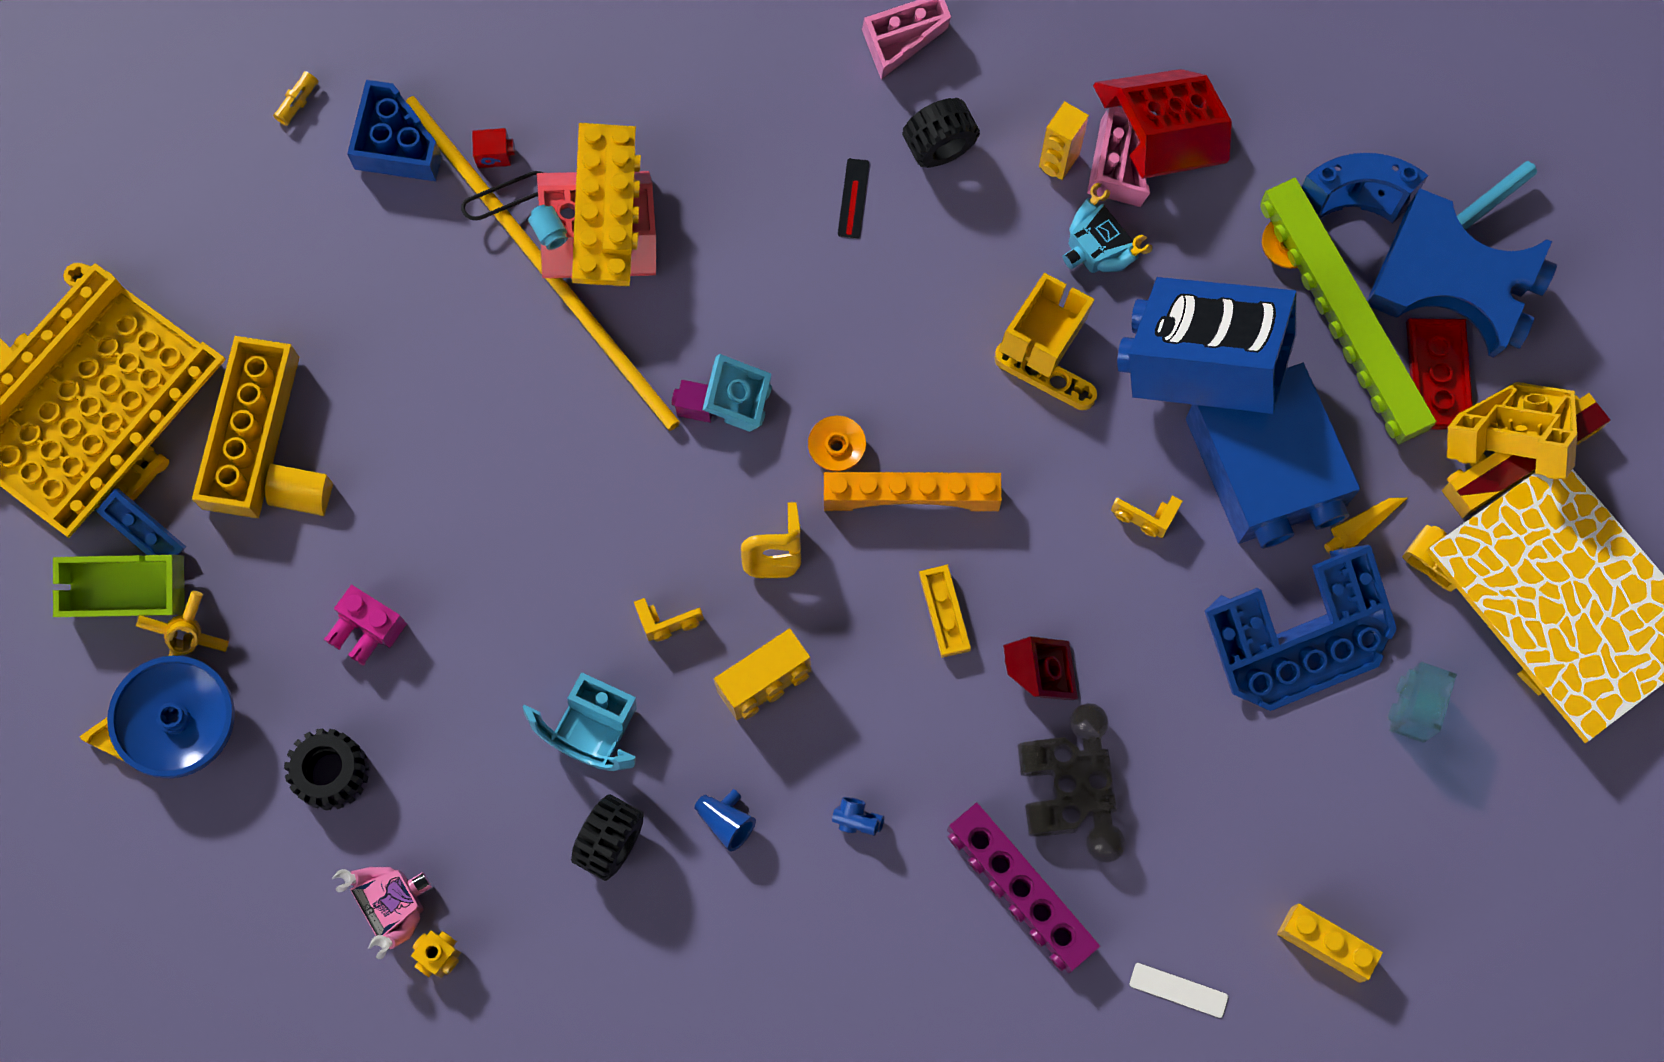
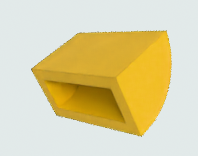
[265,464,333,516]

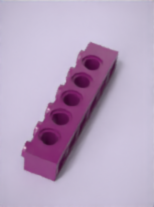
[947,802,1101,973]

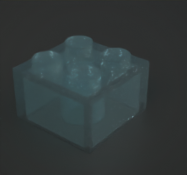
[1388,662,1457,743]

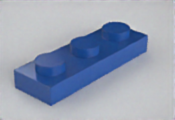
[96,488,187,555]

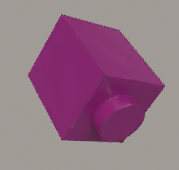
[672,379,713,423]

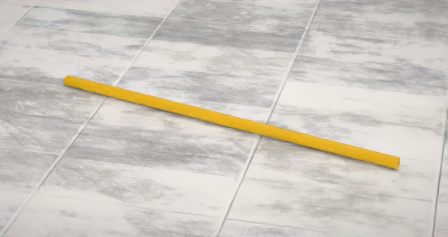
[406,96,680,431]

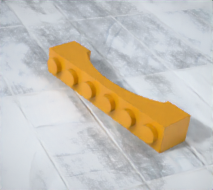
[824,472,1002,511]

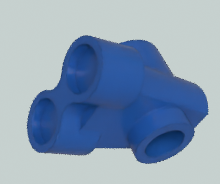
[832,797,884,836]

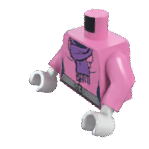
[332,867,432,959]

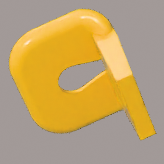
[741,502,801,579]

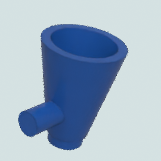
[694,789,756,852]

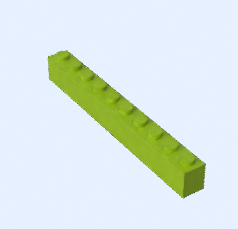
[1260,177,1436,445]

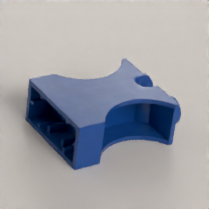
[1367,188,1557,358]

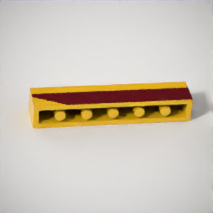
[1442,393,1611,519]

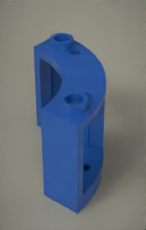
[1302,153,1429,224]

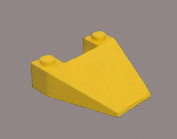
[1447,382,1577,479]

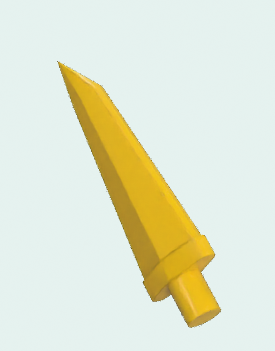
[1324,498,1408,554]

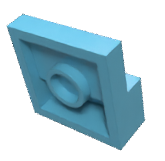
[702,354,772,432]

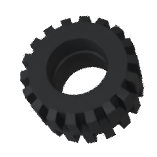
[902,98,980,168]
[284,728,369,810]
[571,794,644,881]

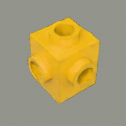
[411,930,461,978]

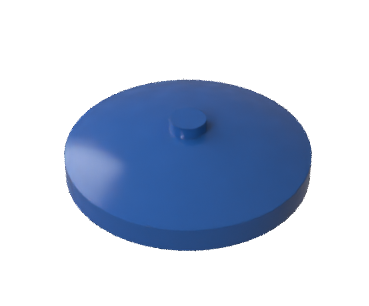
[107,656,235,778]

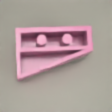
[862,0,951,79]
[1087,106,1150,207]

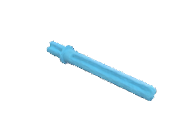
[1457,161,1538,230]

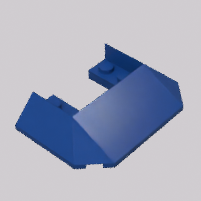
[1204,545,1397,711]

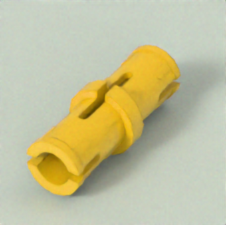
[273,71,319,126]

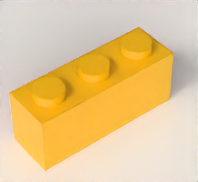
[1039,101,1089,180]
[1277,903,1383,983]

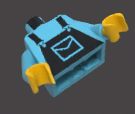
[1063,183,1152,273]

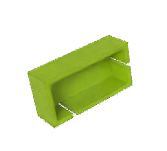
[53,555,185,617]

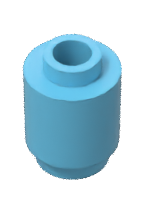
[528,205,568,250]

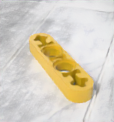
[994,343,1097,410]

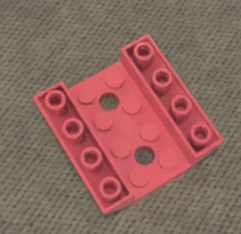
[537,171,656,278]

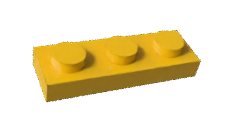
[919,564,971,658]

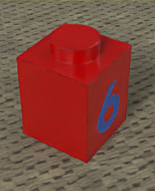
[472,128,515,168]

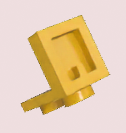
[1111,495,1183,538]
[634,598,704,642]

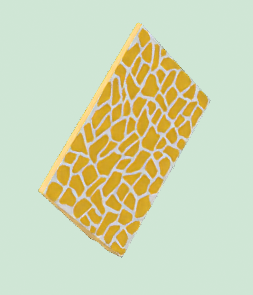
[1426,469,1664,743]

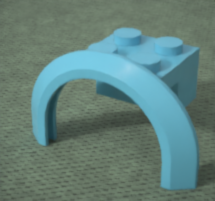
[523,672,637,771]

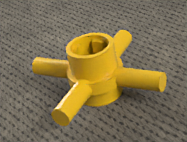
[136,590,229,656]

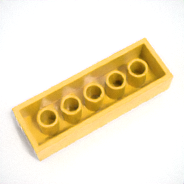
[192,336,300,519]

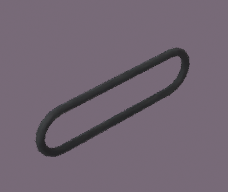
[461,171,543,221]

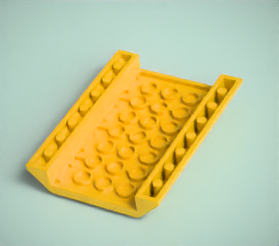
[0,263,226,538]

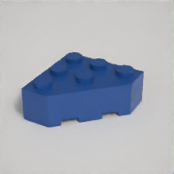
[347,80,442,182]

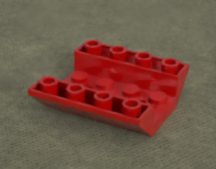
[1093,69,1232,179]

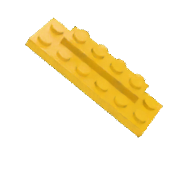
[572,123,641,286]

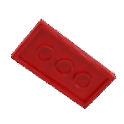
[1406,318,1473,430]

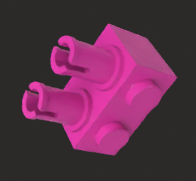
[323,584,407,666]

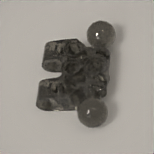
[1017,703,1126,863]

